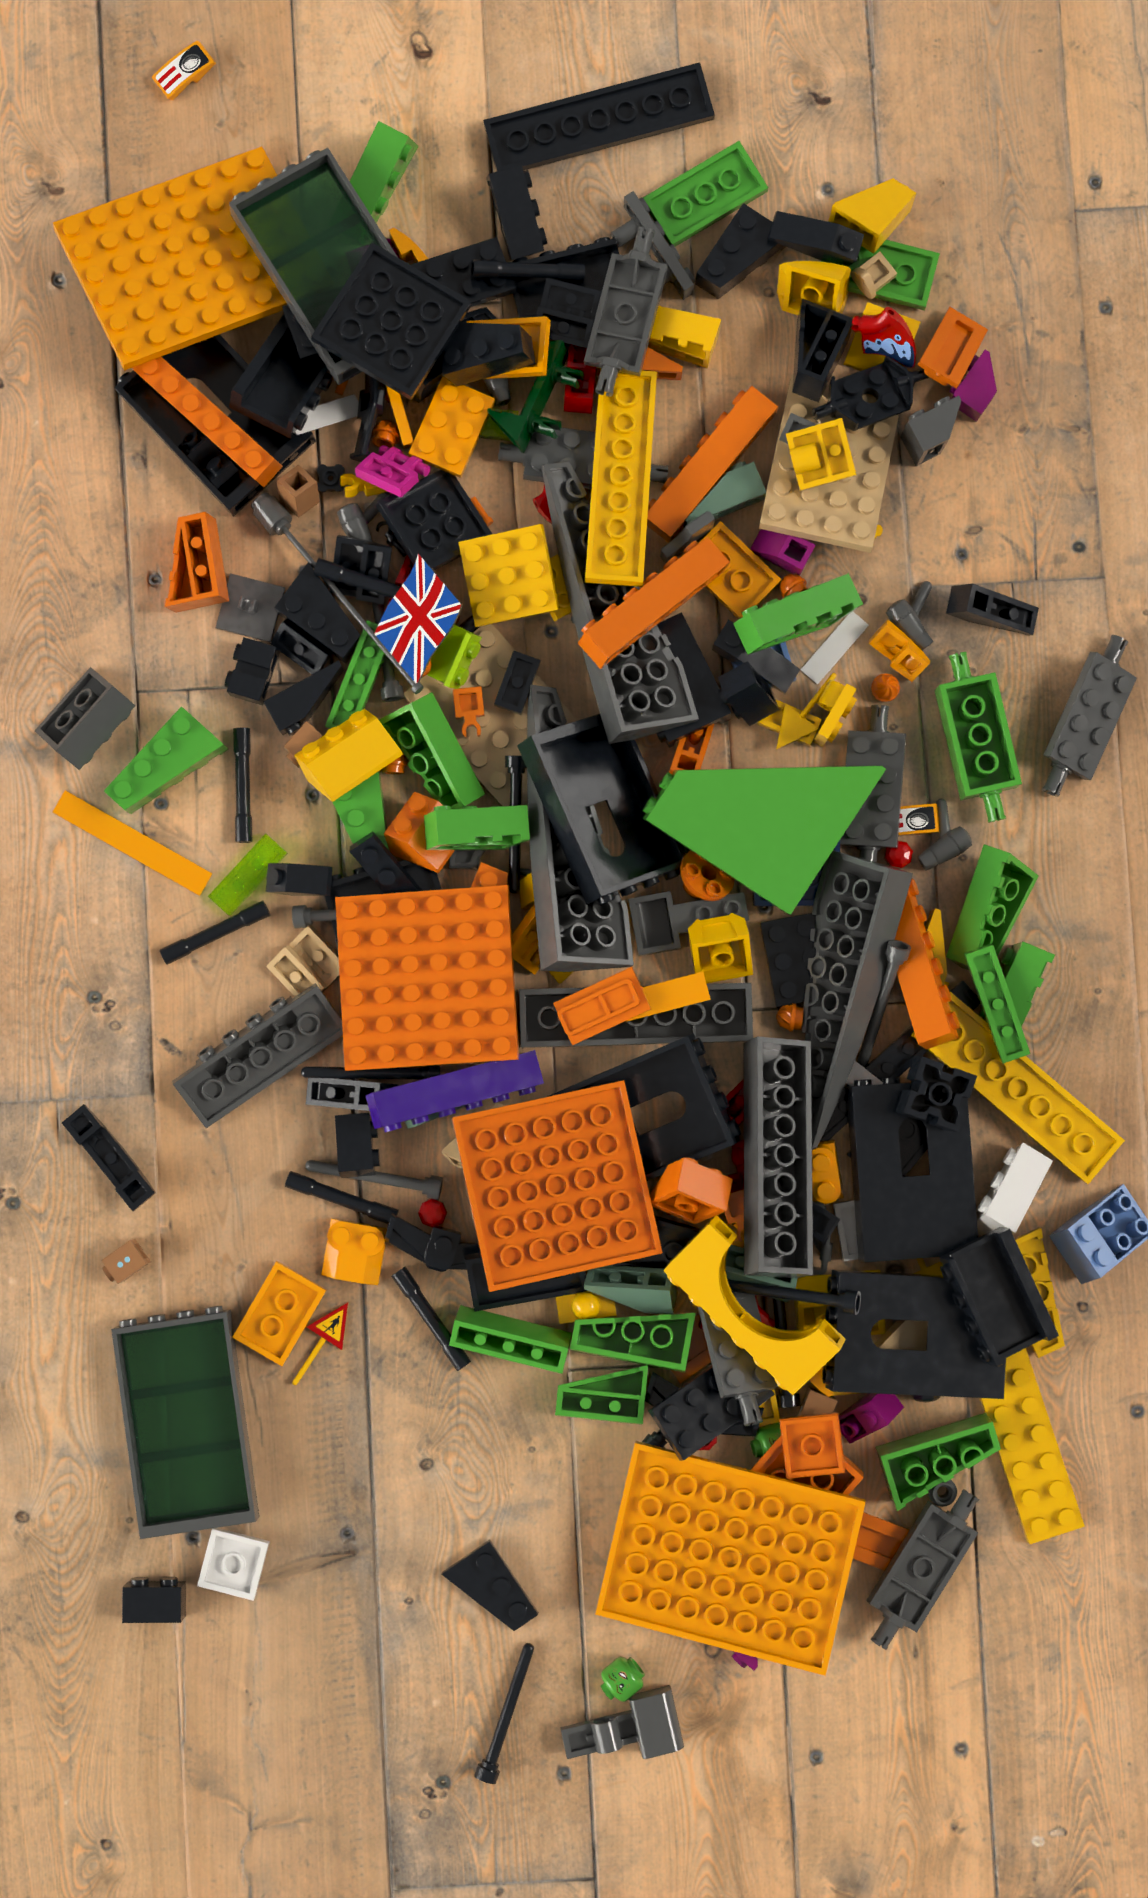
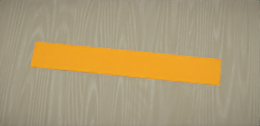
[53,790,212,896]

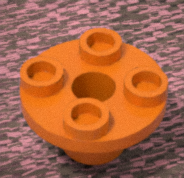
[680,850,735,901]

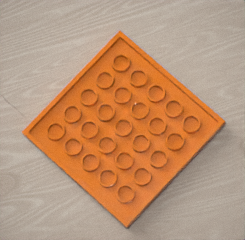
[335,885,519,1071]
[452,1080,663,1292]

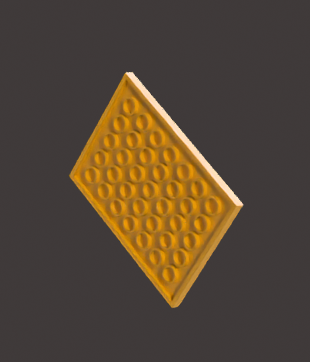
[53,146,334,371]
[595,1441,866,1676]

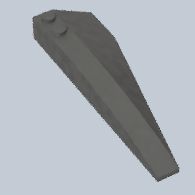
[541,461,699,744]
[527,685,634,972]
[802,850,913,1150]

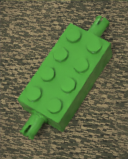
[934,652,1022,823]

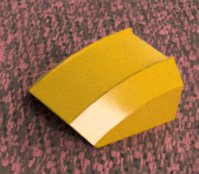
[777,261,851,315]
[688,913,753,983]

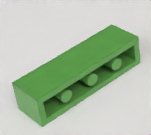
[449,1305,572,1374]

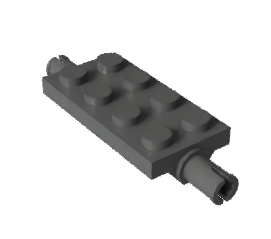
[584,226,668,397]
[498,427,669,489]
[1042,635,1137,797]
[840,705,906,862]
[698,1278,778,1426]
[866,1489,980,1650]

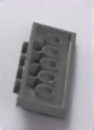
[172,983,343,1128]

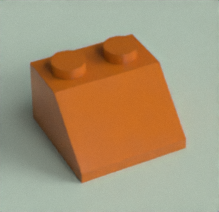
[384,792,455,873]
[650,1157,733,1224]

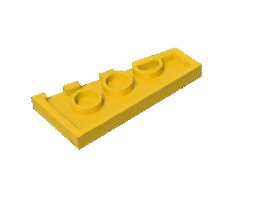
[1015,1227,1065,1358]

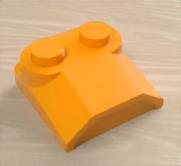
[812,1140,844,1204]
[321,1218,387,1285]

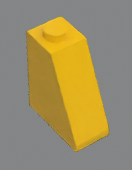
[828,178,916,254]

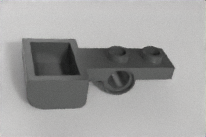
[628,891,749,956]
[560,1685,684,1759]

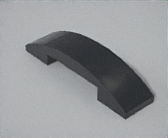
[62,1104,156,1212]

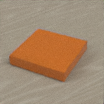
[779,1412,845,1479]

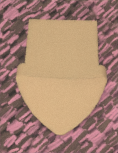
[850,252,897,299]

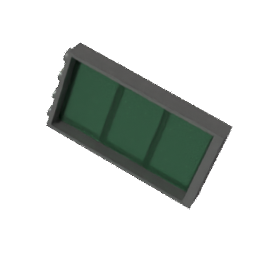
[229,147,397,385]
[111,1306,260,1539]

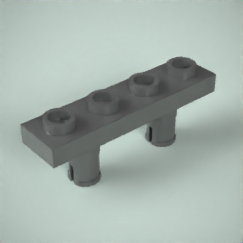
[611,191,695,300]

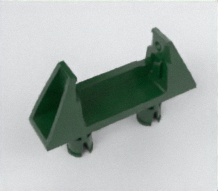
[487,340,584,453]

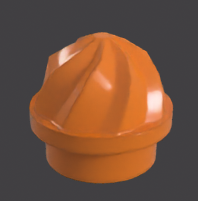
[372,420,400,448]
[780,574,808,599]
[871,673,900,702]
[382,752,408,774]
[776,1003,804,1032]

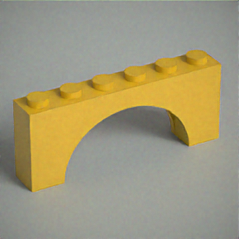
[663,1215,846,1395]

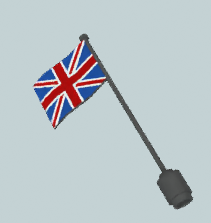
[251,493,462,694]

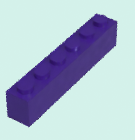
[365,1050,544,1132]

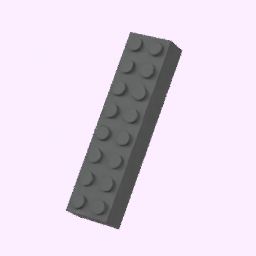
[519,983,753,1048]
[743,1036,813,1278]

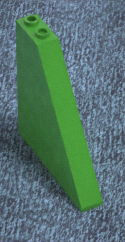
[643,766,886,915]

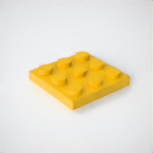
[458,524,560,627]

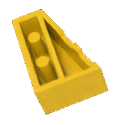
[648,305,721,369]

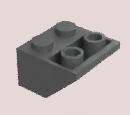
[901,395,962,466]

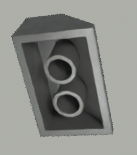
[35,667,136,770]

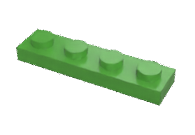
[325,620,386,729]
[964,944,1031,1063]

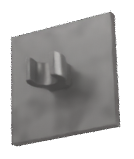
[215,573,285,642]

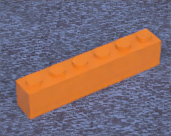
[132,357,283,487]
[647,386,778,543]
[578,537,730,669]
[895,878,960,1050]

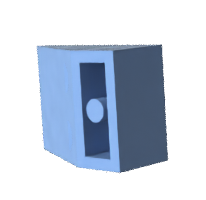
[1049,1184,1148,1284]

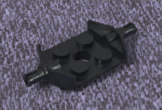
[812,356,929,431]

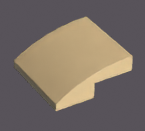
[266,925,340,997]

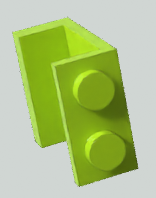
[427,625,482,689]

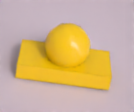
[556,1291,617,1324]

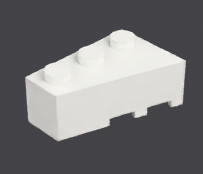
[976,1143,1053,1236]

